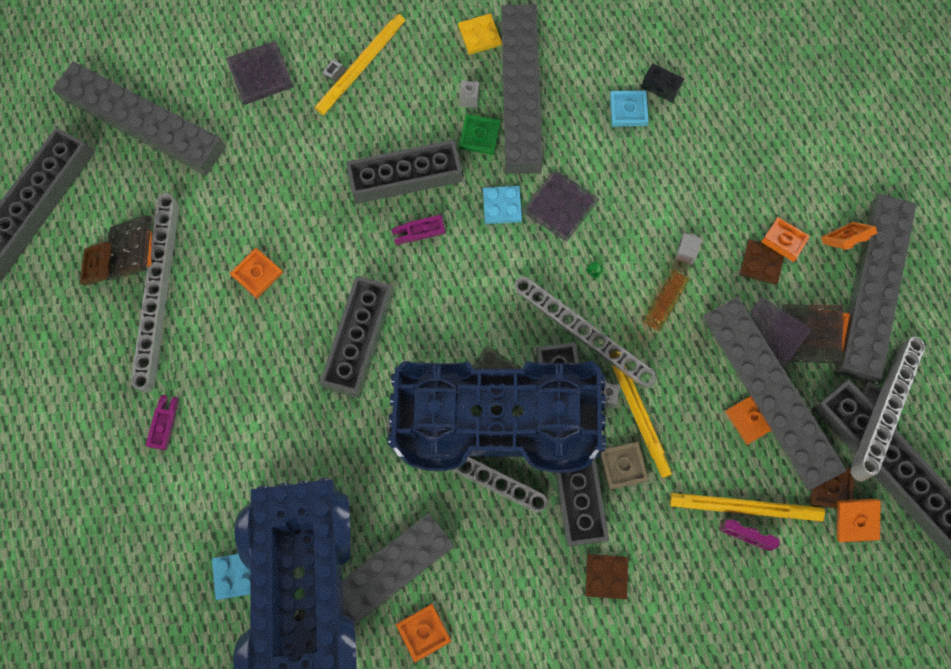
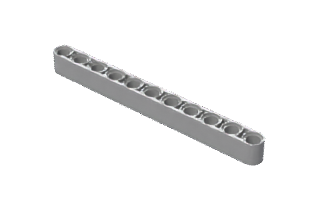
[131,193,179,393]

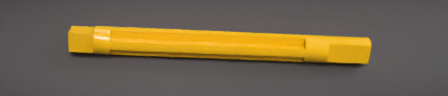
[314,14,406,116]
[603,339,673,478]
[669,493,825,522]

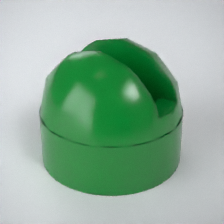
[586,261,603,278]

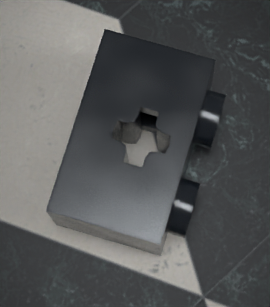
[641,63,684,103]

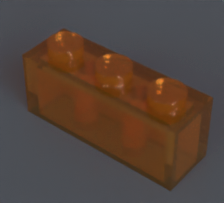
[643,269,690,332]

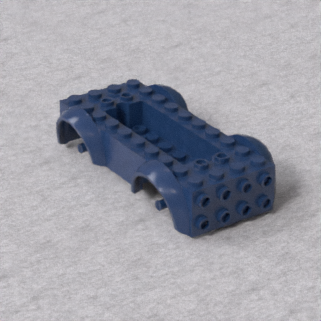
[388,361,606,473]
[233,478,357,669]

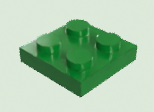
[459,114,501,155]

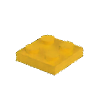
[458,13,502,55]

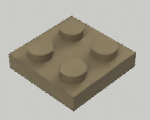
[601,442,649,490]

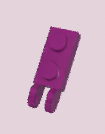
[392,215,446,245]
[146,395,179,451]
[719,519,781,551]

